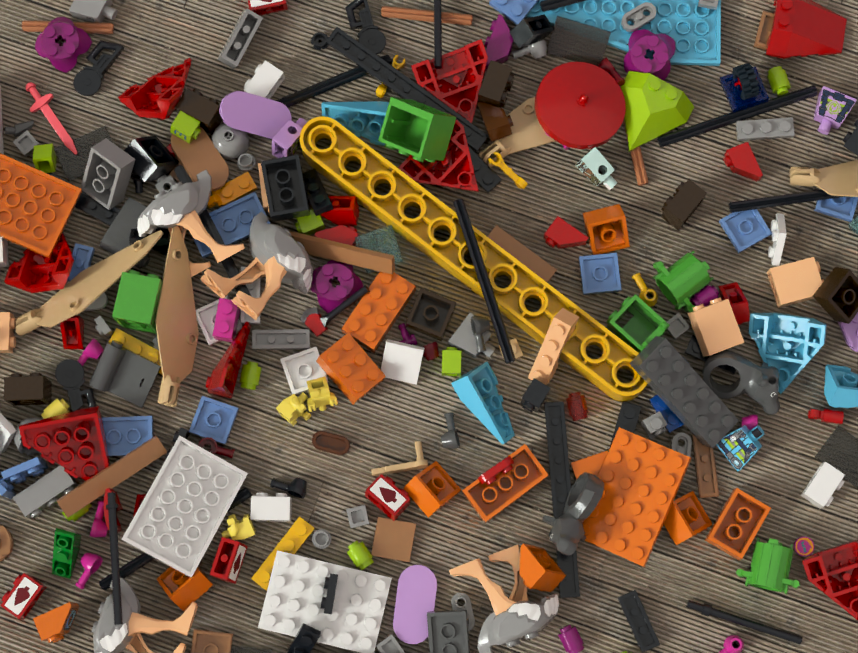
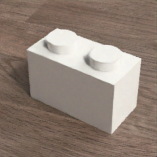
[244,60,285,99]
[800,462,845,509]
[250,493,292,522]

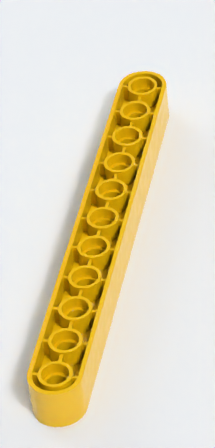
[300,116,648,401]

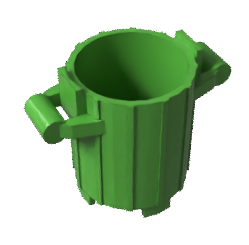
[652,251,714,312]
[736,537,801,595]

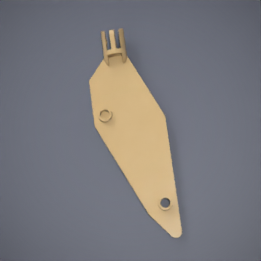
[478,77,625,169]
[790,160,858,197]
[155,226,199,407]
[15,230,163,336]

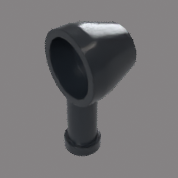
[270,478,307,499]

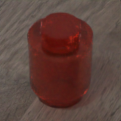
[566,392,589,421]

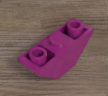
[484,15,514,71]

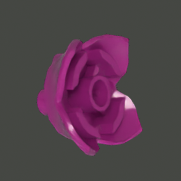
[35,17,92,73]
[624,29,675,80]
[310,260,363,313]

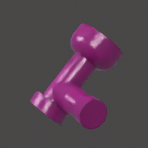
[393,323,418,345]

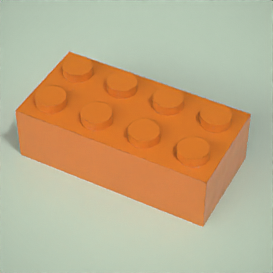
[341,272,416,353]
[462,444,549,524]

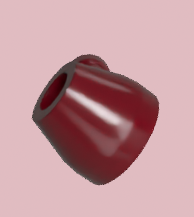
[598,57,625,86]
[422,341,439,361]
[198,437,234,459]

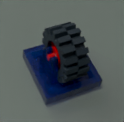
[719,63,769,112]

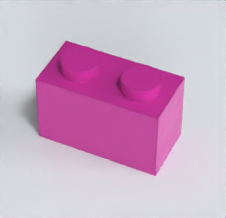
[212,298,240,342]

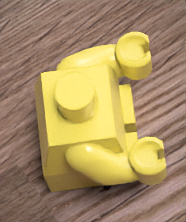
[306,377,338,412]
[276,392,311,426]
[221,514,256,540]

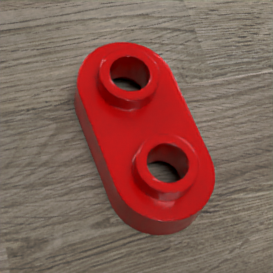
[478,456,514,486]

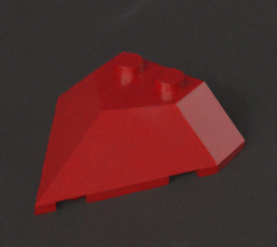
[411,39,488,123]
[118,58,192,120]
[398,114,479,192]
[4,232,74,293]
[802,540,858,621]

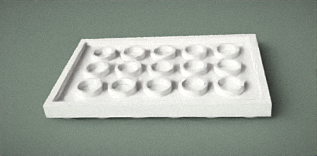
[121,435,248,577]
[258,550,392,653]

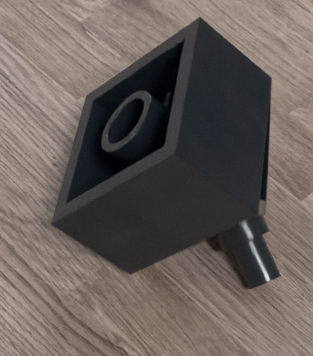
[124,136,178,193]

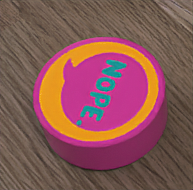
[793,537,814,557]

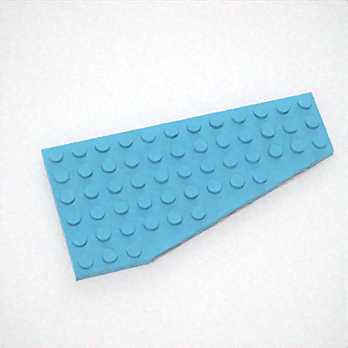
[526,0,721,66]

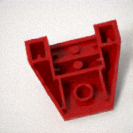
[765,0,847,59]

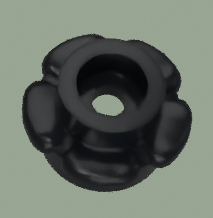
[311,32,329,50]

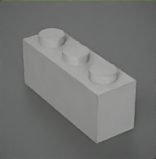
[217,8,263,69]
[13,465,78,519]

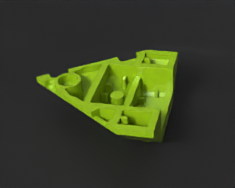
[621,71,694,152]

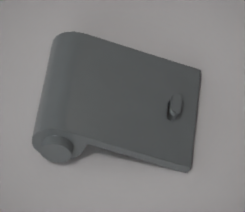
[100,197,163,269]
[89,340,161,408]

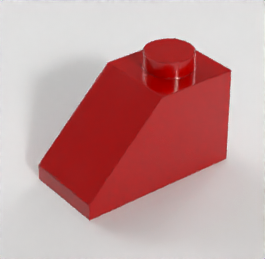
[724,142,763,182]
[320,196,360,225]
[543,216,589,249]
[314,225,359,246]
[718,282,750,324]

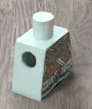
[575,147,618,190]

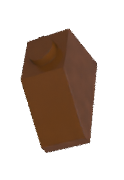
[477,102,514,142]

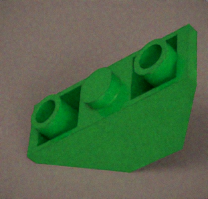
[52,528,81,579]

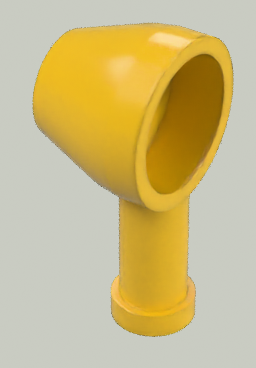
[632,272,658,307]

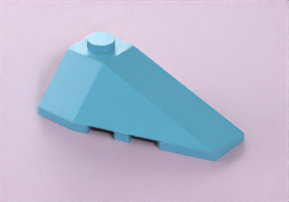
[321,101,389,146]
[451,362,515,445]
[824,364,858,408]

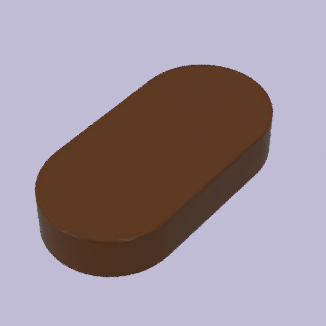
[312,431,350,456]

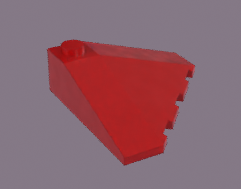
[206,322,251,399]
[19,406,110,481]

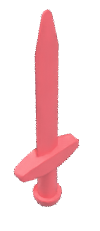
[25,82,78,155]

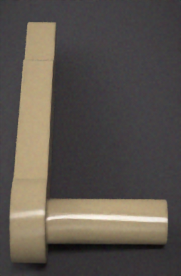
[371,441,428,476]

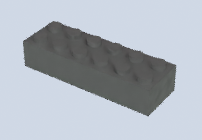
[630,336,739,448]

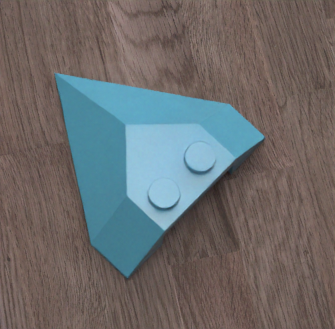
[749,312,827,394]

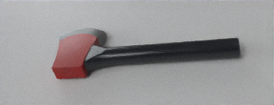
[300,285,370,337]

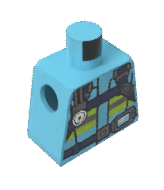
[716,425,765,472]

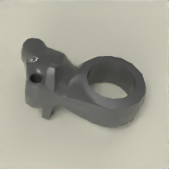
[702,350,780,415]
[542,472,604,556]

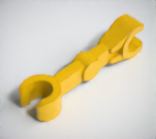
[376,55,405,98]
[488,152,528,189]

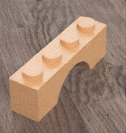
[528,308,579,385]

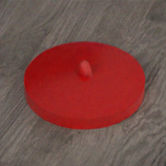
[535,62,626,149]

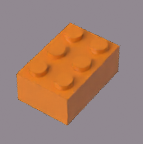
[316,332,386,405]
[705,488,771,560]

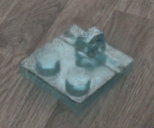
[355,225,403,273]

